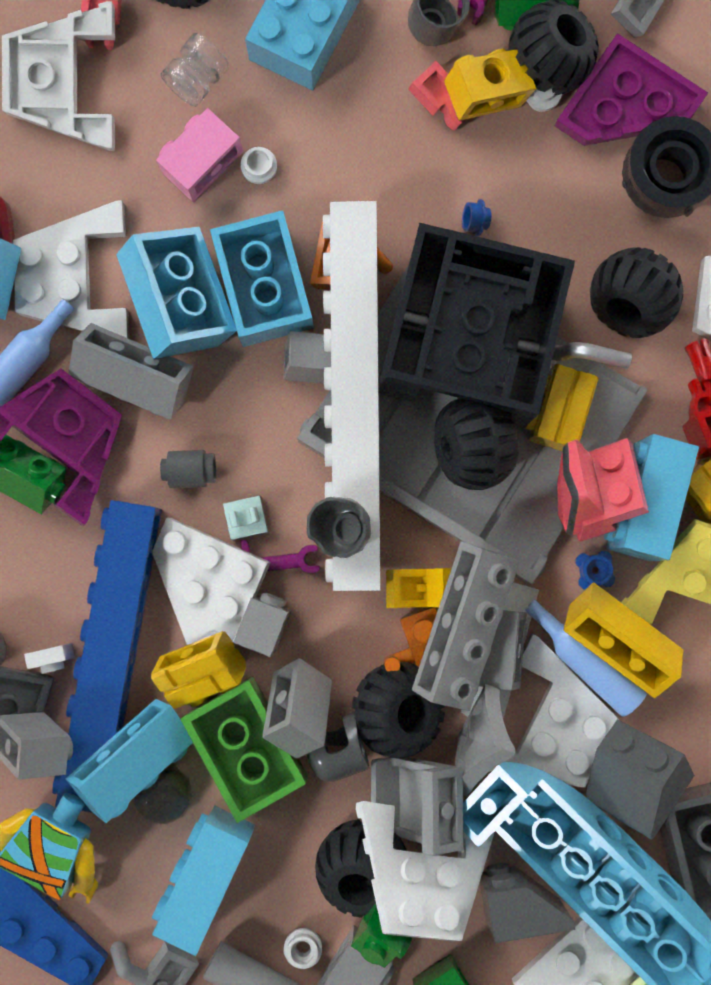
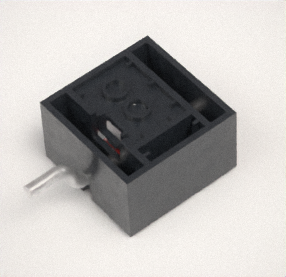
[378,223,632,429]

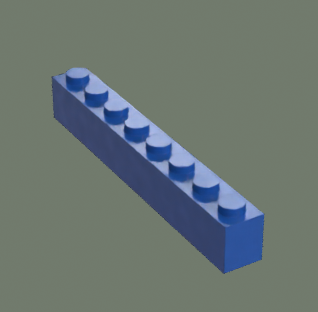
[52,500,162,813]

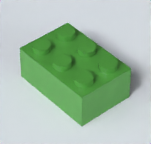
[180,676,308,823]

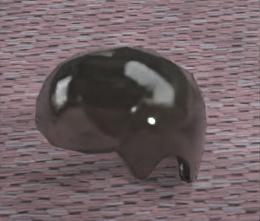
[134,763,192,824]

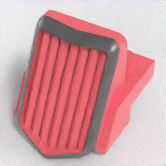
[557,438,649,542]

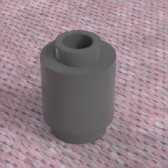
[160,450,216,488]

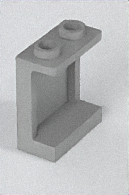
[371,757,463,856]

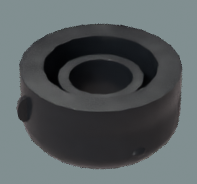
[622,116,711,218]

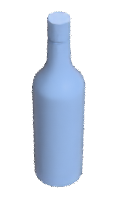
[0,299,75,407]
[525,599,647,717]

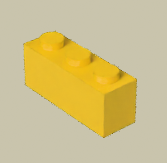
[563,582,684,698]

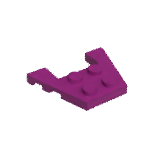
[0,368,122,526]

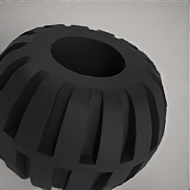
[508,0,599,95]
[590,247,684,338]
[434,398,519,490]
[352,662,445,758]
[315,819,407,918]

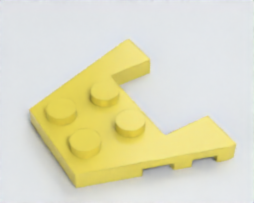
[621,519,711,624]

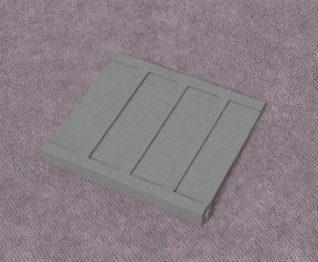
[297,265,648,584]

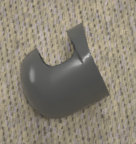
[408,0,469,47]
[306,712,370,782]

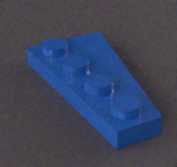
[0,851,109,985]

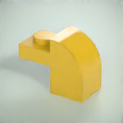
[386,568,452,608]

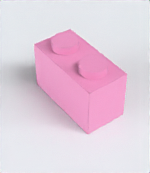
[156,108,243,203]

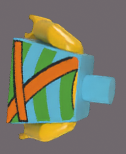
[0,793,98,904]

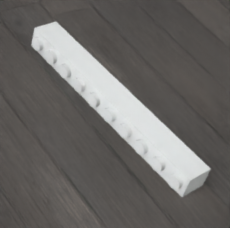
[323,201,380,591]

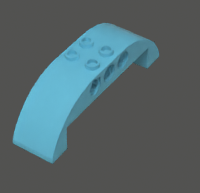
[463,762,711,985]

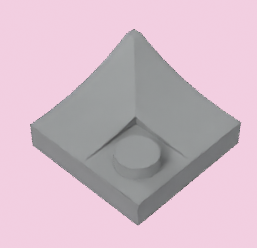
[455,684,515,797]

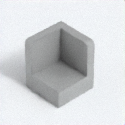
[283,331,331,384]

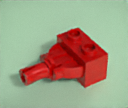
[682,339,711,460]

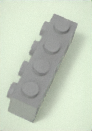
[412,541,519,711]

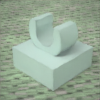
[223,496,268,541]

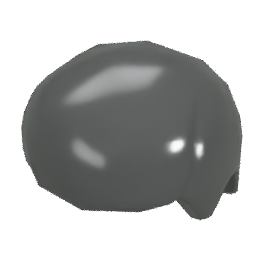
[307,497,371,558]

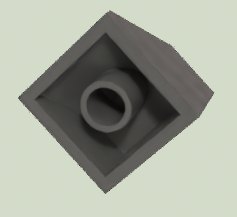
[586,719,695,840]
[480,863,576,944]

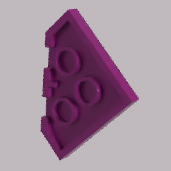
[554,33,708,146]

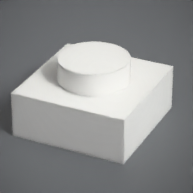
[24,643,75,674]

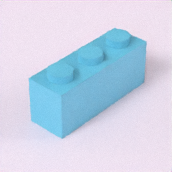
[65,699,193,823]

